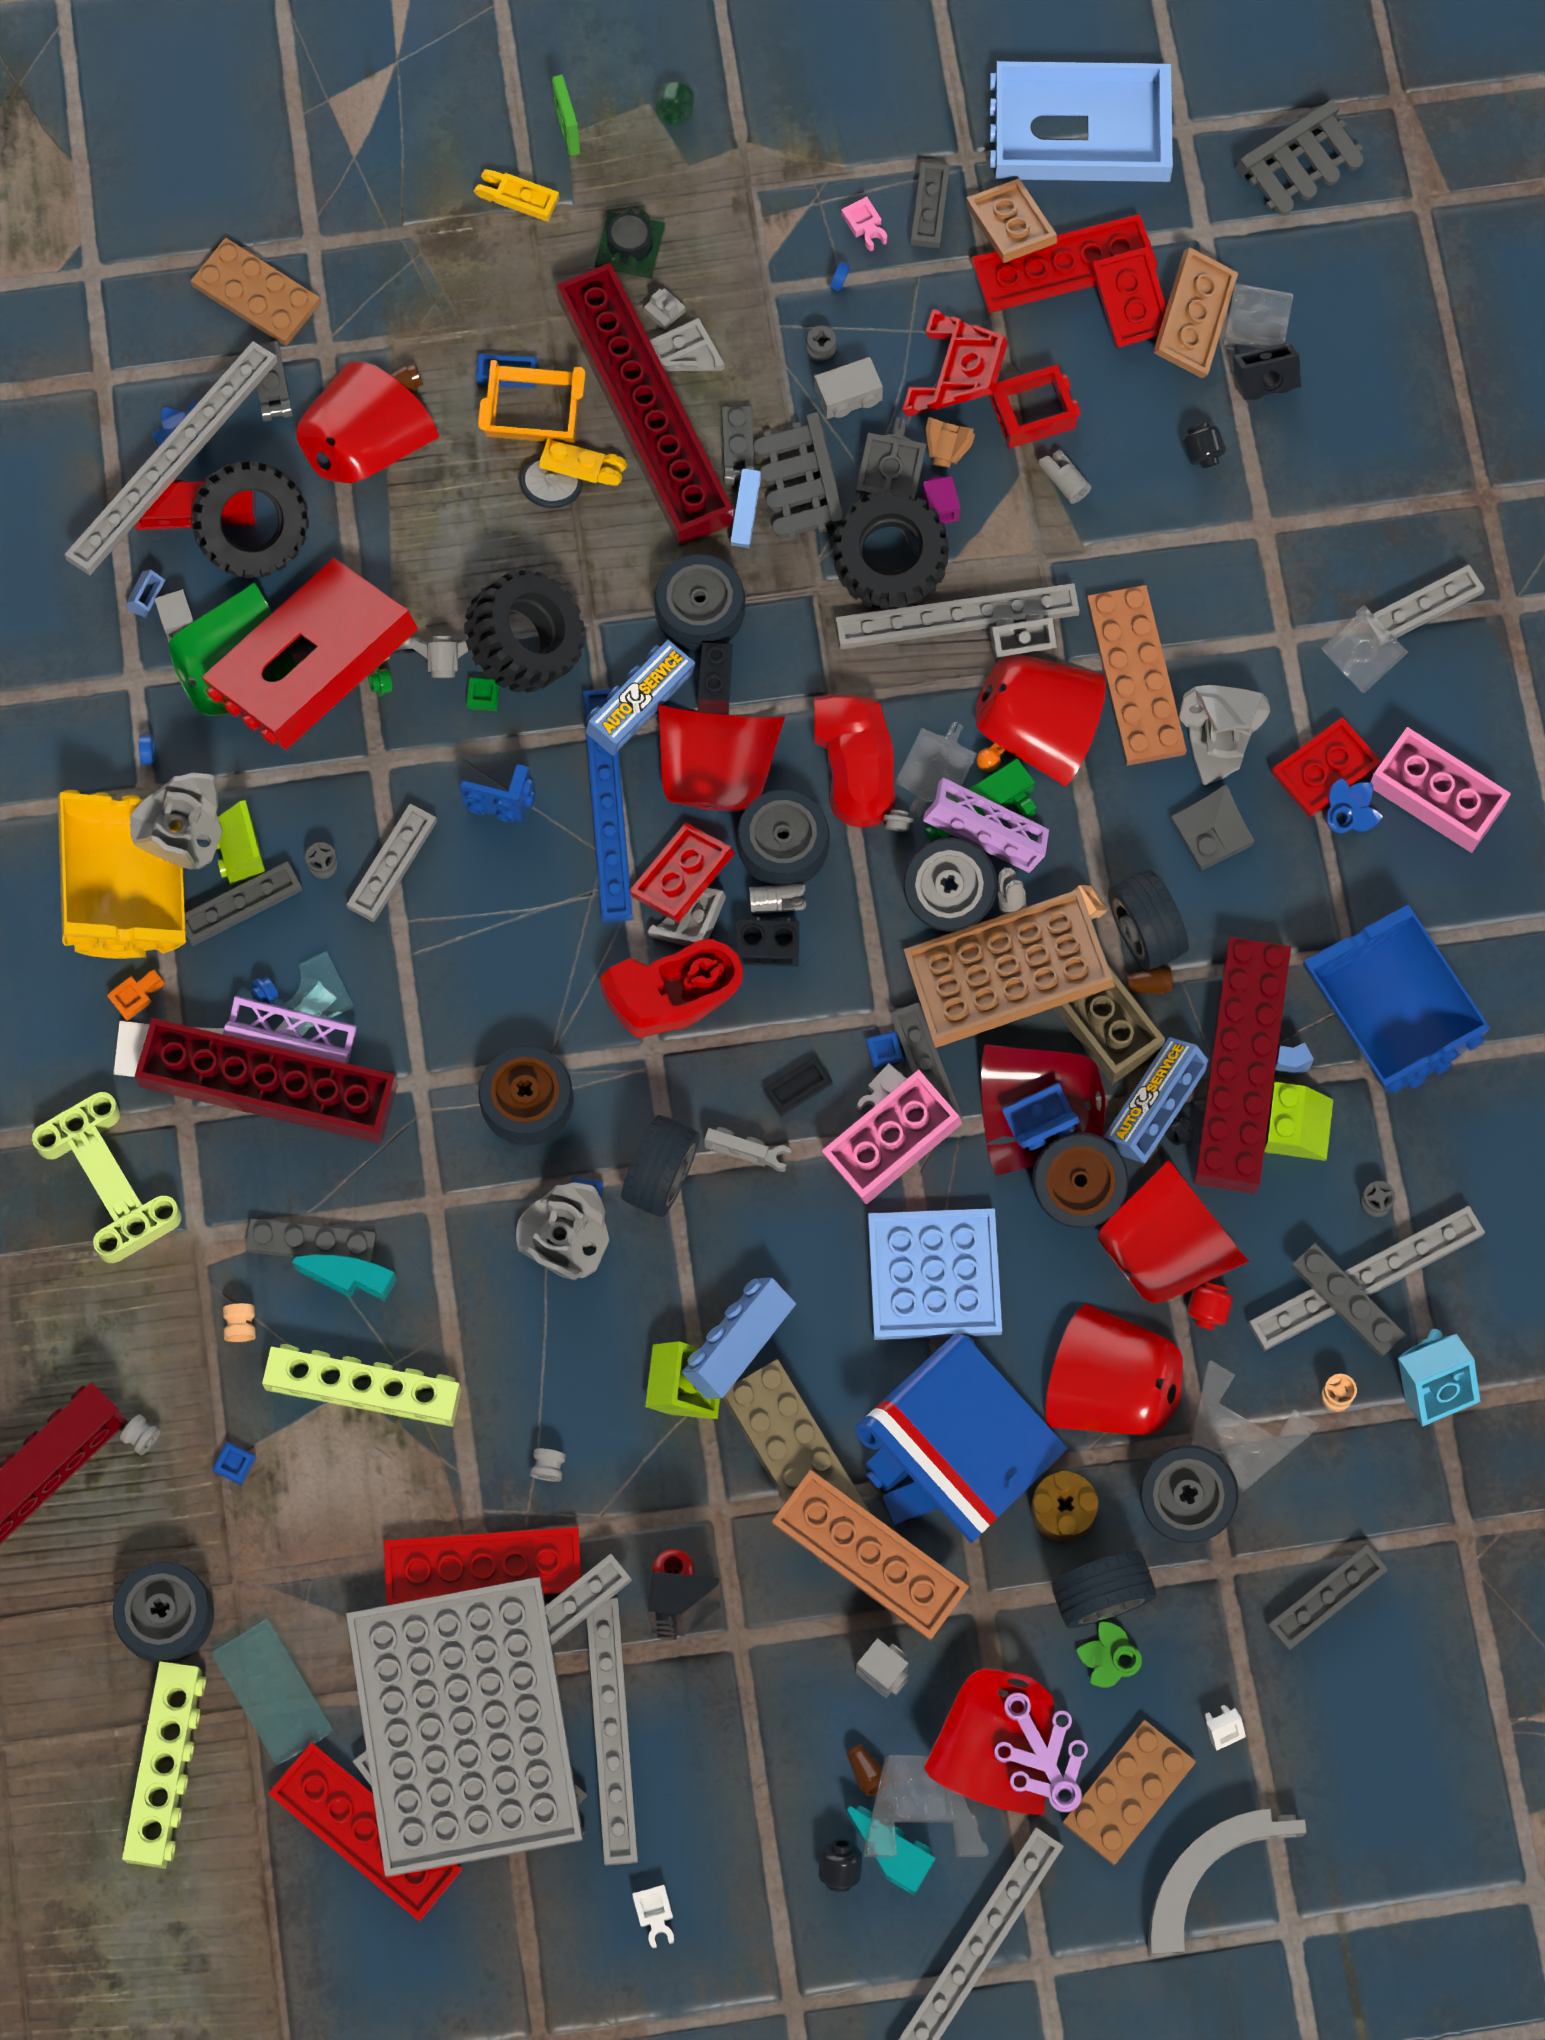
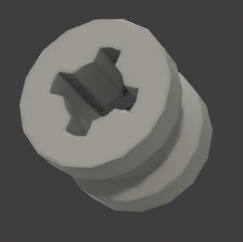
[120,1414,161,1456]
[530,1448,566,1482]

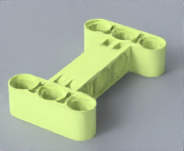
[32,1092,182,1263]

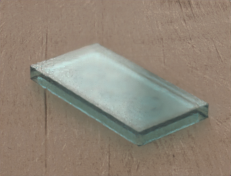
[211,1619,334,1766]

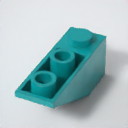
[847,1806,935,1896]

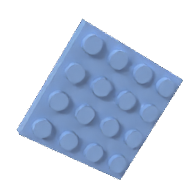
[868,1208,1002,1340]

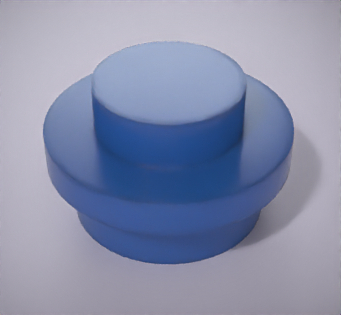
[250,977,278,1005]

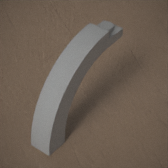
[1148,1809,1306,1957]

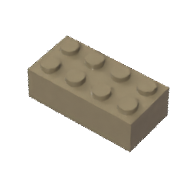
[1053,966,1165,1085]

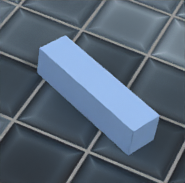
[730,469,762,548]

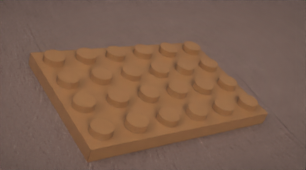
[904,889,1115,1048]

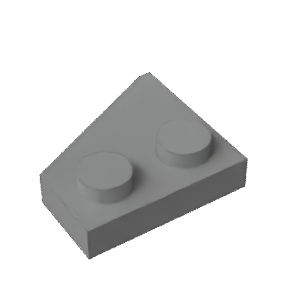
[650,318,725,371]
[648,888,726,946]

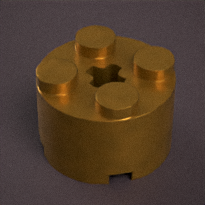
[1031,1470,1098,1542]

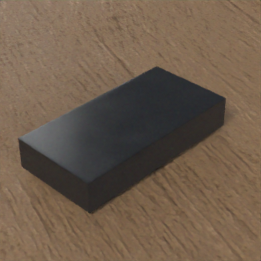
[763,1056,833,1117]

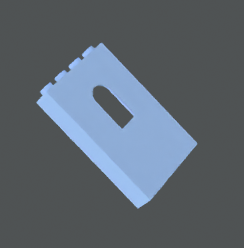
[990,61,1173,182]

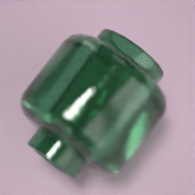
[655,81,695,126]

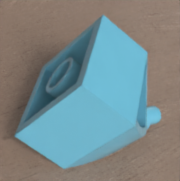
[1398,1329,1480,1427]

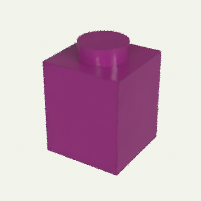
[922,476,960,524]

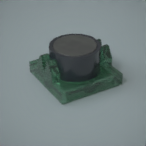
[595,207,666,279]

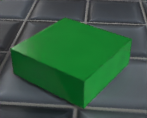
[466,677,500,711]

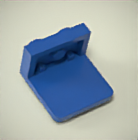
[459,764,536,823]
[1001,1082,1080,1150]

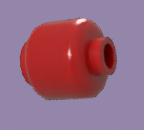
[1187,1282,1233,1330]
[652,1549,694,1576]

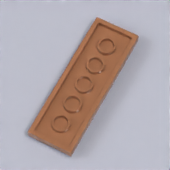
[1087,585,1187,766]
[771,1469,969,1641]

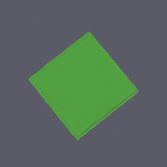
[552,74,580,156]

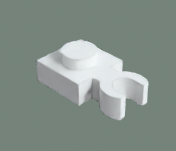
[857,1063,907,1110]
[632,1885,674,1949]

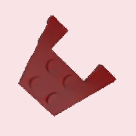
[902,310,1008,416]

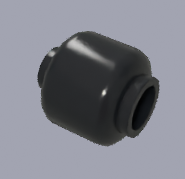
[1183,422,1226,469]
[818,1839,863,1892]

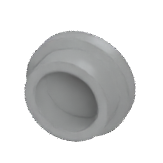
[883,810,914,832]

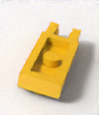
[474,169,559,222]
[539,439,627,486]

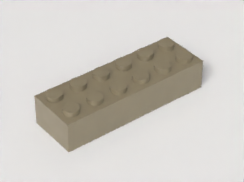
[722,1359,871,1563]

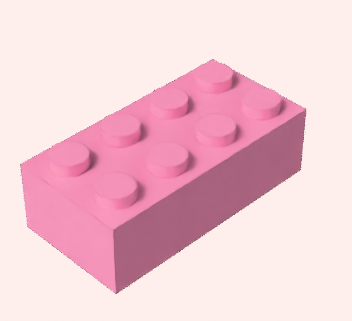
[1370,727,1511,853]
[822,1070,962,1205]

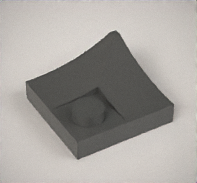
[1170,785,1255,871]

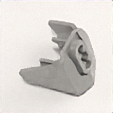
[1179,685,1270,785]
[130,773,222,869]
[516,1182,610,1280]

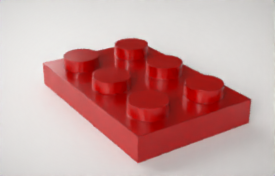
[1090,246,1167,349]
[1271,717,1382,818]
[629,822,735,923]

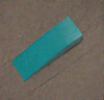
[292,1255,397,1302]

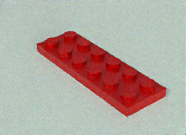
[971,214,1158,314]
[384,1527,582,1606]
[268,1742,463,1922]

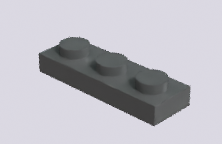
[911,162,950,249]

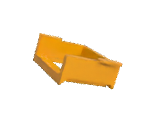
[478,360,585,444]

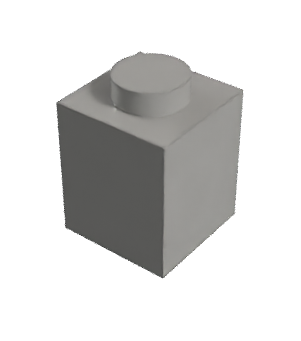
[154,589,193,642]

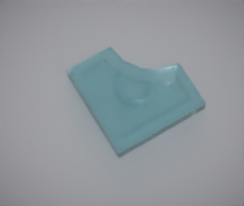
[283,951,354,1033]

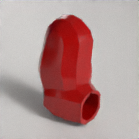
[814,694,896,828]
[599,939,743,1038]

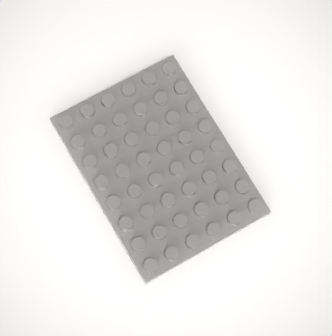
[346,1577,583,1877]

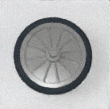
[519,457,583,508]

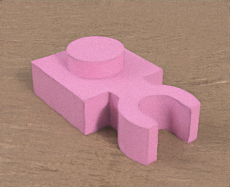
[841,197,887,251]

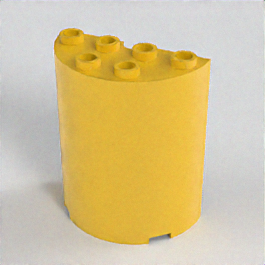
[58,790,186,959]

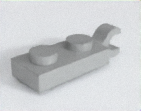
[704,1127,792,1172]

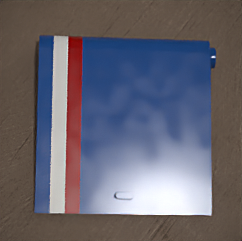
[855,1333,1068,1543]

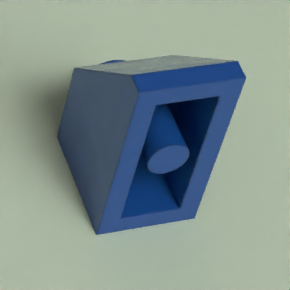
[865,1446,909,1494]

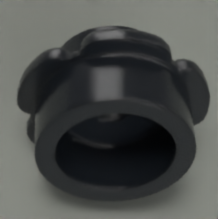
[1165,1116,1193,1146]

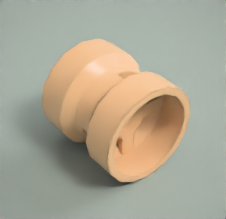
[223,1303,256,1342]
[1321,1374,1357,1412]

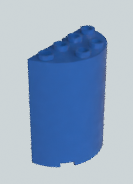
[1303,904,1490,1094]

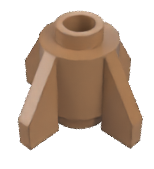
[926,417,975,469]

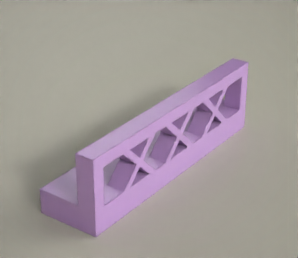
[923,777,1049,873]
[223,996,357,1063]

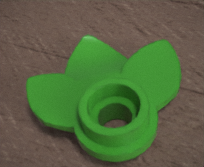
[1077,1622,1142,1688]

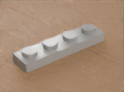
[1364,565,1485,646]
[346,804,437,922]

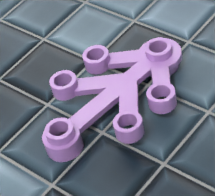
[994,1693,1088,1812]

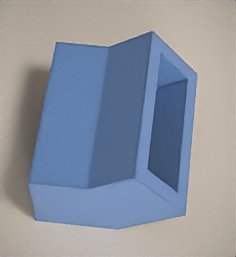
[126,570,165,618]
[1274,1043,1314,1079]

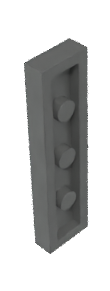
[185,861,303,947]
[890,1002,962,1119]
[245,1219,377,1263]
[1291,1243,1406,1358]
[1267,1544,1389,1652]

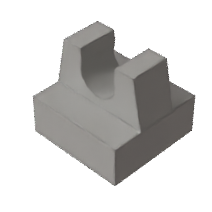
[644,288,685,331]

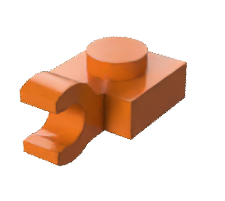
[107,970,165,1021]

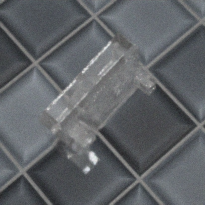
[1223,283,1293,350]
[1321,605,1408,694]

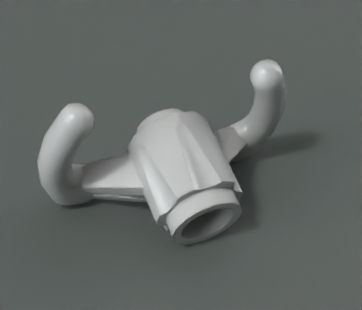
[400,636,469,678]

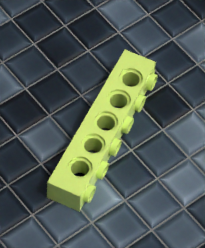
[262,1344,461,1427]
[122,1661,206,1869]

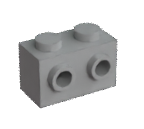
[814,357,883,419]
[989,612,1057,657]
[856,1638,909,1698]

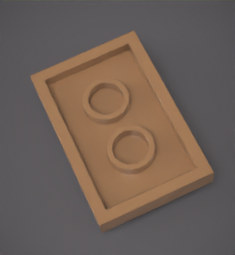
[966,178,1057,263]

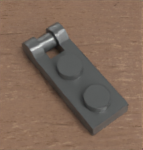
[256,341,293,422]
[722,406,754,485]

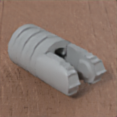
[1039,450,1091,504]
[998,867,1027,916]
[749,883,806,915]

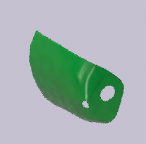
[168,583,296,716]

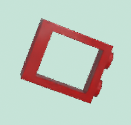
[989,364,1080,449]

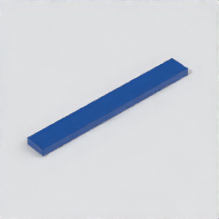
[583,688,633,923]

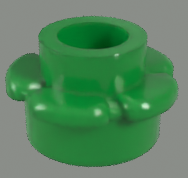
[369,667,392,697]

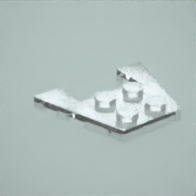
[1191,1360,1319,1492]
[864,1755,989,1857]

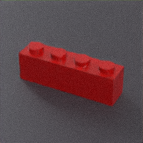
[135,479,256,530]

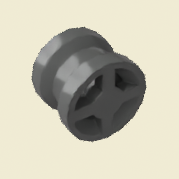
[807,325,836,363]
[305,842,338,879]
[1361,1181,1395,1217]

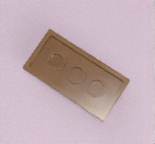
[191,238,321,346]
[1153,247,1238,378]
[1062,1720,1196,1866]

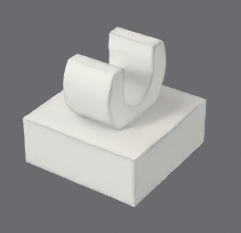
[1205,1705,1246,1751]

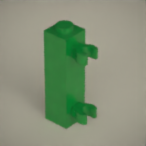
[924,759,1037,842]

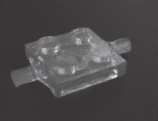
[896,722,977,817]

